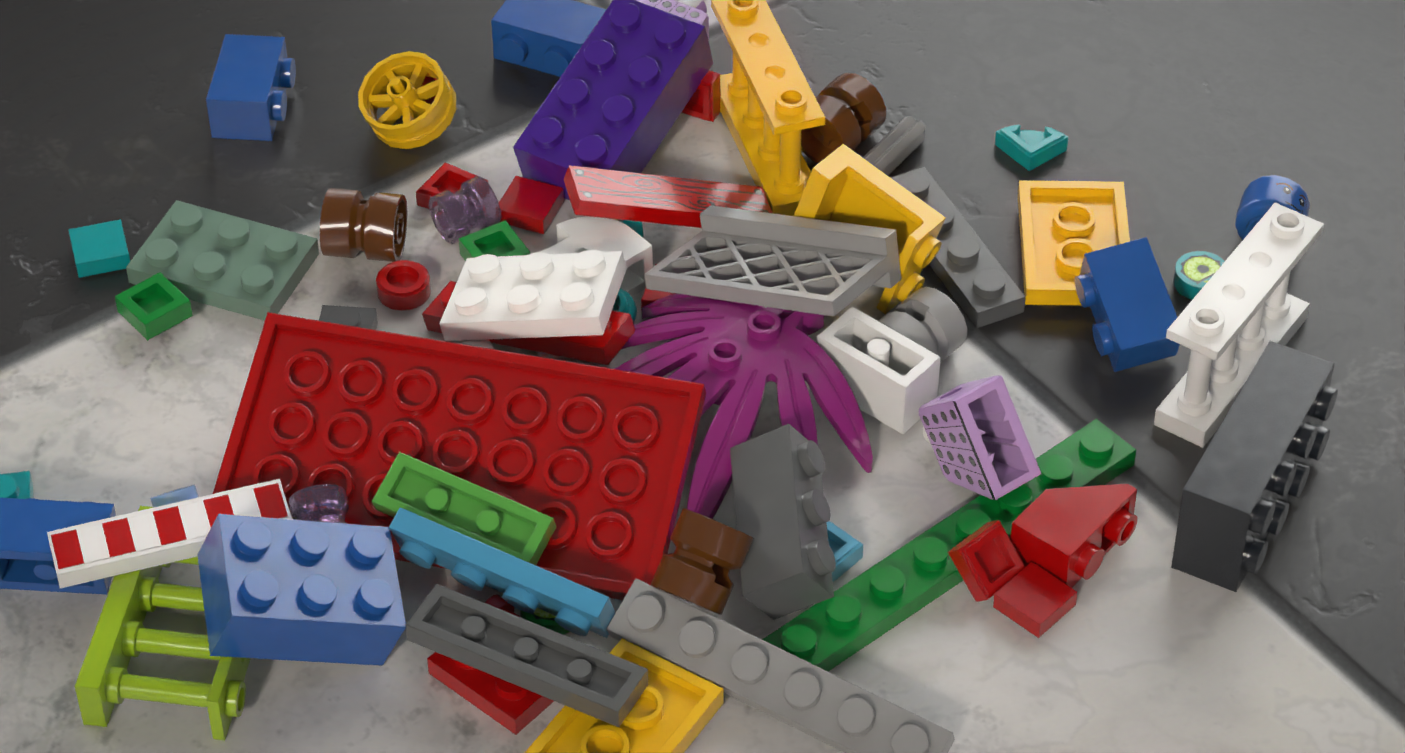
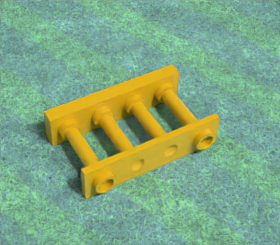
[711,0,825,216]

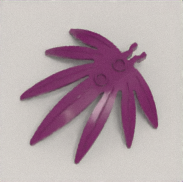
[615,293,873,519]

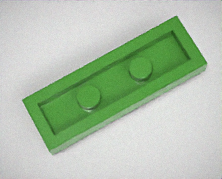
[372,452,557,565]

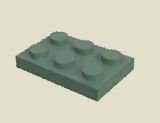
[126,200,319,321]

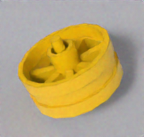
[358,51,457,149]

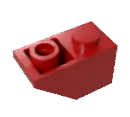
[1010,484,1138,588]

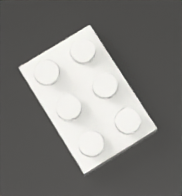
[439,250,627,341]

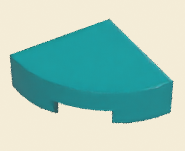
[995,125,1068,171]

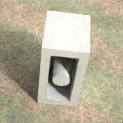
[817,306,940,434]

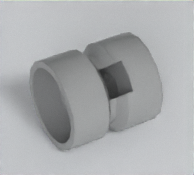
[879,287,967,362]

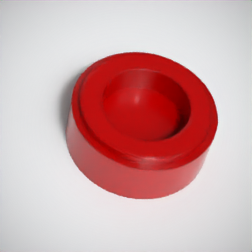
[376,260,431,311]

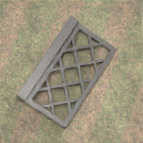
[644,206,901,317]

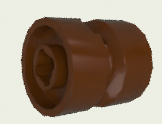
[801,73,886,163]
[320,188,408,262]
[651,508,754,615]

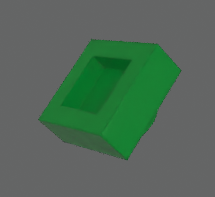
[458,220,530,261]
[115,272,193,341]

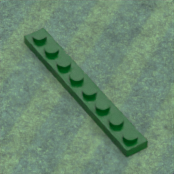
[762,419,1136,672]

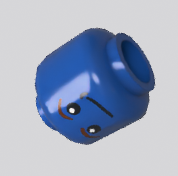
[1235,175,1310,240]

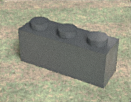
[730,424,836,620]

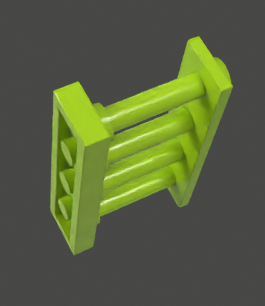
[75,506,251,741]

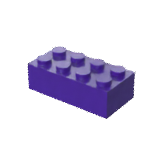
[513,0,714,200]

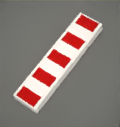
[47,479,292,588]

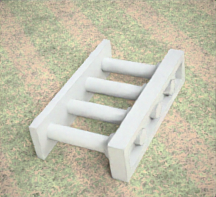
[1154,203,1324,448]

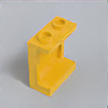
[794,144,946,314]

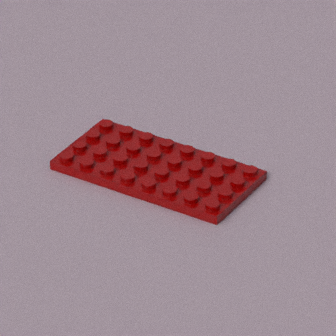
[213,312,706,600]

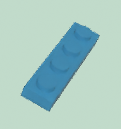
[389,507,616,638]

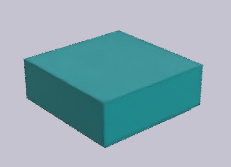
[68,219,130,278]

